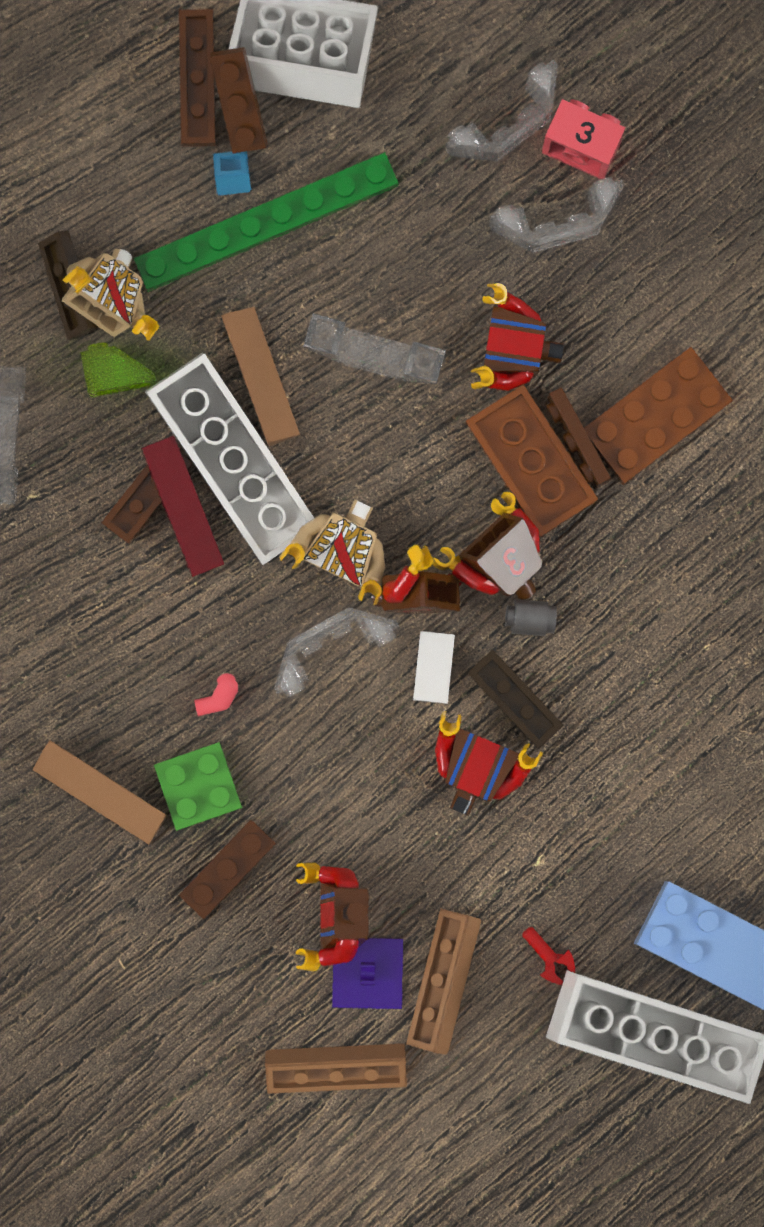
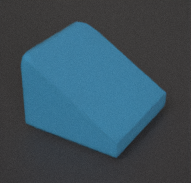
[213,151,251,195]

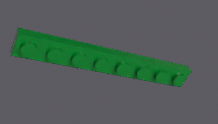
[134,152,399,292]

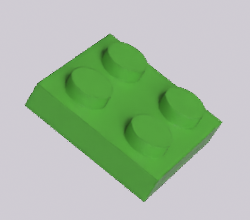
[154,742,242,831]

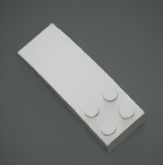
[145,353,314,565]
[546,971,764,1104]

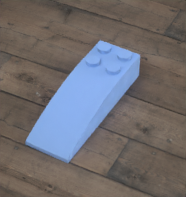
[634,881,764,1010]

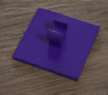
[332,938,403,1009]

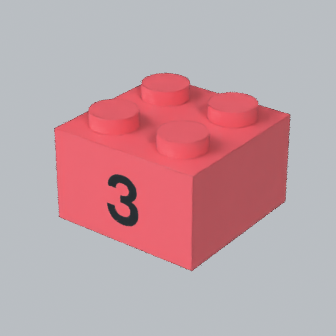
[542,99,626,181]

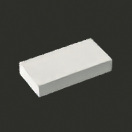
[413,631,455,704]

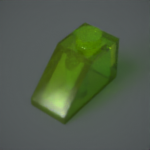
[80,343,158,398]

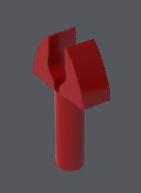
[522,927,576,985]

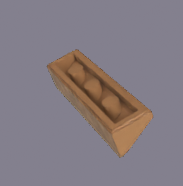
[221,307,300,446]
[33,740,168,845]
[406,908,481,1055]
[265,1044,407,1094]

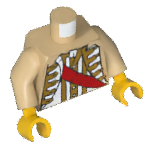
[62,249,159,341]
[279,499,385,605]

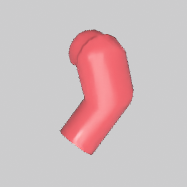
[194,673,238,716]

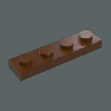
[179,9,216,147]

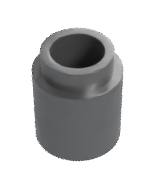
[505,599,557,636]

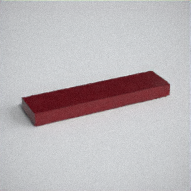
[141,435,224,577]

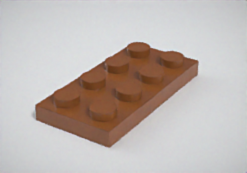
[584,347,733,485]
[465,384,598,537]

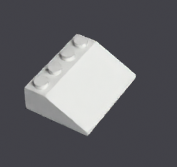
[228,0,378,108]

